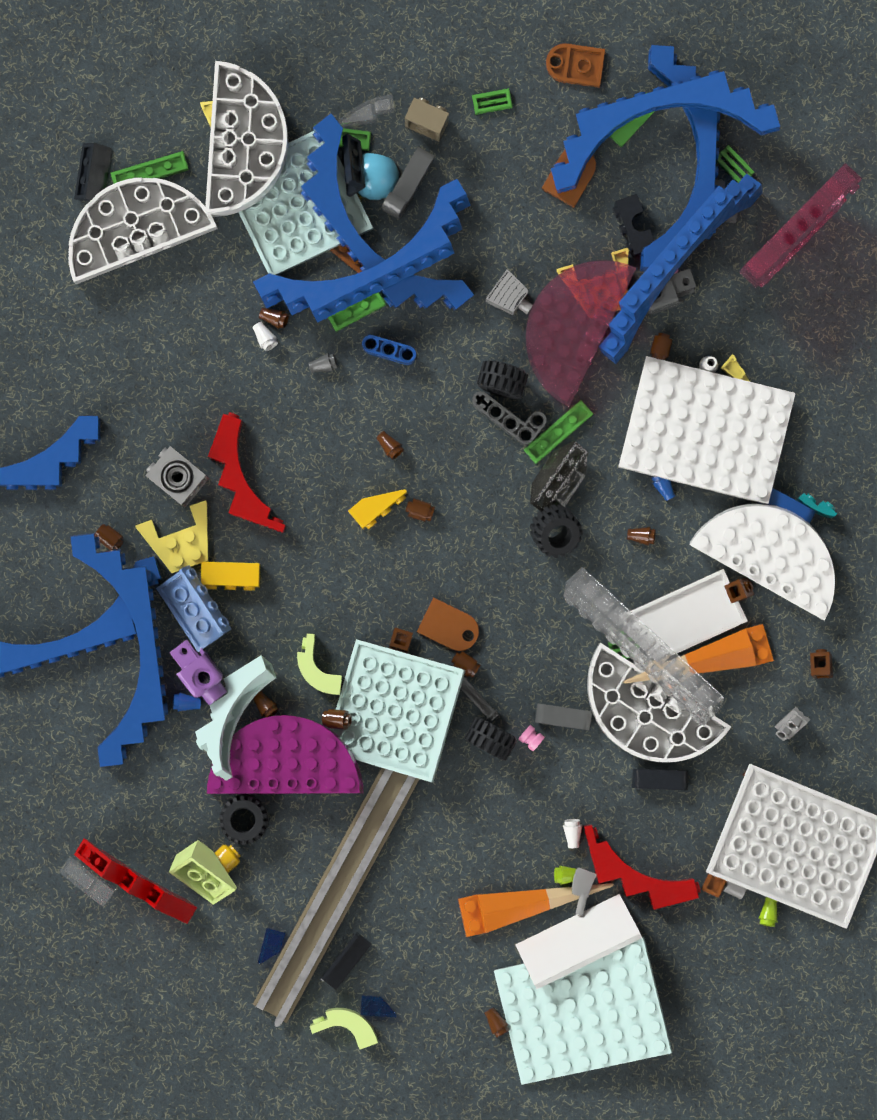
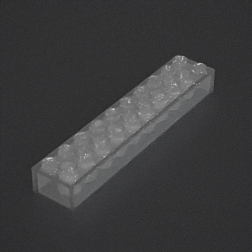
[564,567,724,726]

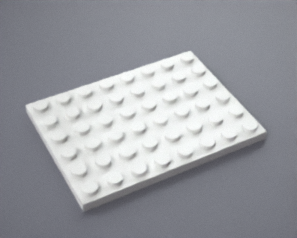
[618,356,795,505]
[706,764,877,929]

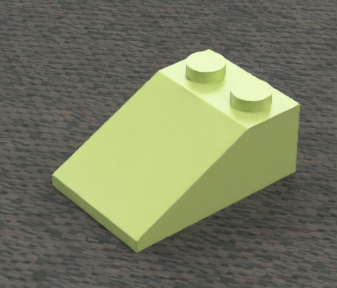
[169,840,237,905]

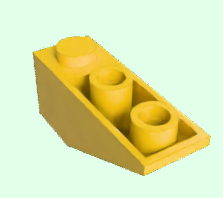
[348,489,407,530]

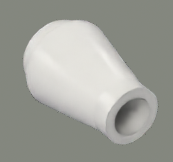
[253,322,278,351]
[699,356,718,373]
[563,819,582,848]

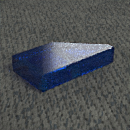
[258,928,285,964]

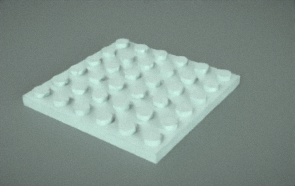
[238,131,373,275]
[330,639,466,782]

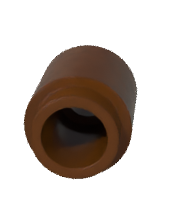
[650,333,673,361]
[405,498,435,522]
[95,524,124,550]
[451,651,481,678]
[322,709,352,730]

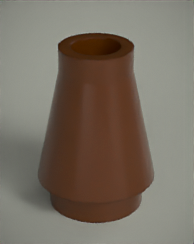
[259,308,289,329]
[376,431,404,460]
[627,527,656,546]
[253,691,279,718]
[484,1007,510,1038]

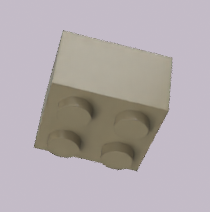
[405,98,449,142]

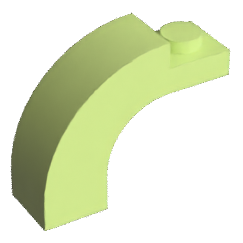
[297,634,342,695]
[310,1008,378,1049]

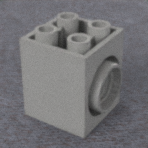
[146,446,209,508]

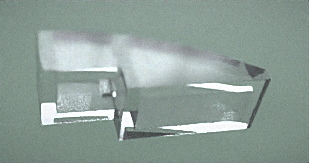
[338,94,395,128]
[59,856,116,907]

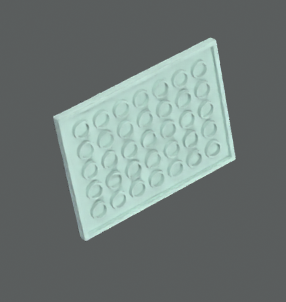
[494,937,672,1084]

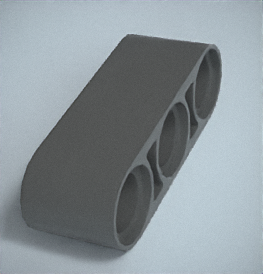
[535,703,592,731]

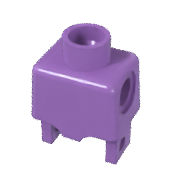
[170,640,227,705]

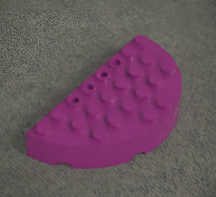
[207,715,364,794]

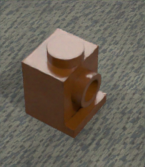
[724,577,755,604]
[810,649,833,679]

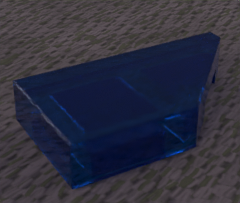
[360,995,396,1018]

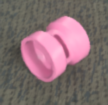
[518,725,545,751]

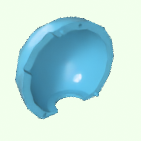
[358,153,399,200]

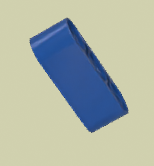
[362,335,416,365]
[758,488,816,524]

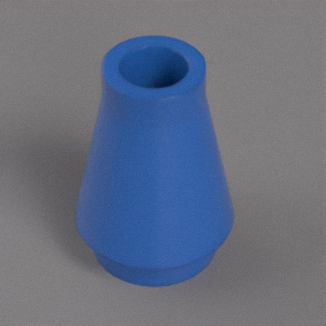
[651,476,675,501]
[173,693,201,712]

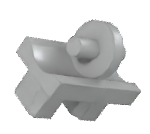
[775,707,810,741]

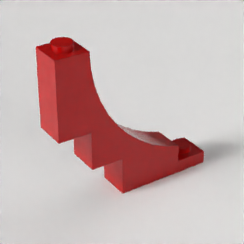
[208,412,286,533]
[583,824,701,910]
[74,838,197,924]

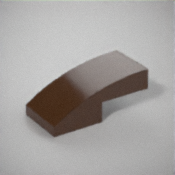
[389,628,413,654]

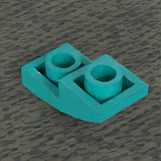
[796,493,837,518]

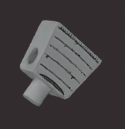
[485,270,533,315]

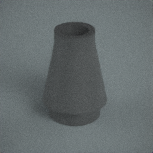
[309,353,338,373]

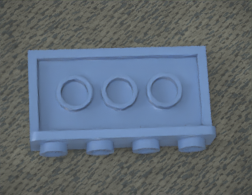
[156,565,231,652]

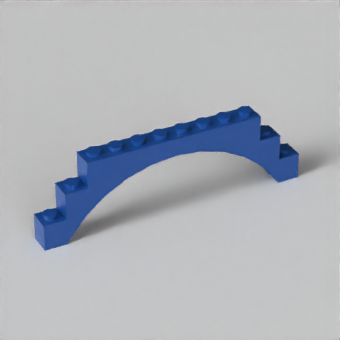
[640,45,720,272]
[551,70,780,193]
[300,114,474,310]
[599,174,763,364]
[253,179,470,323]
[0,416,100,490]
[71,533,168,767]
[0,556,162,678]

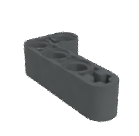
[382,147,435,220]
[472,391,546,446]

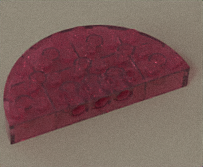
[739,163,862,288]
[526,261,636,408]

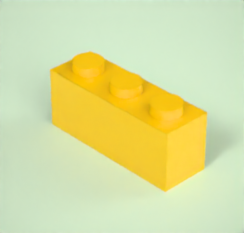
[201,562,260,591]

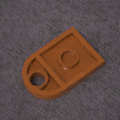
[546,44,605,88]
[541,150,596,208]
[417,597,479,651]

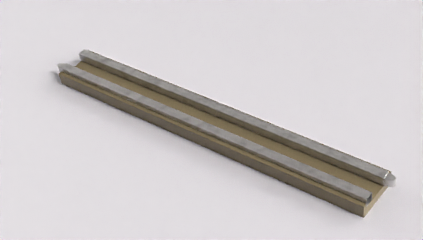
[253,768,419,1027]

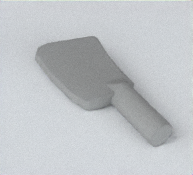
[572,868,596,915]

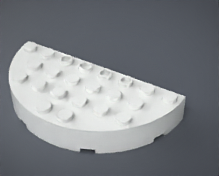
[205,61,288,217]
[68,178,218,284]
[690,503,835,621]
[587,643,731,762]

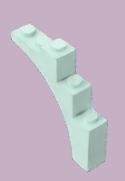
[195,655,276,780]

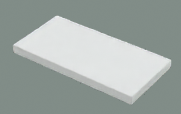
[619,569,747,669]
[516,894,642,989]

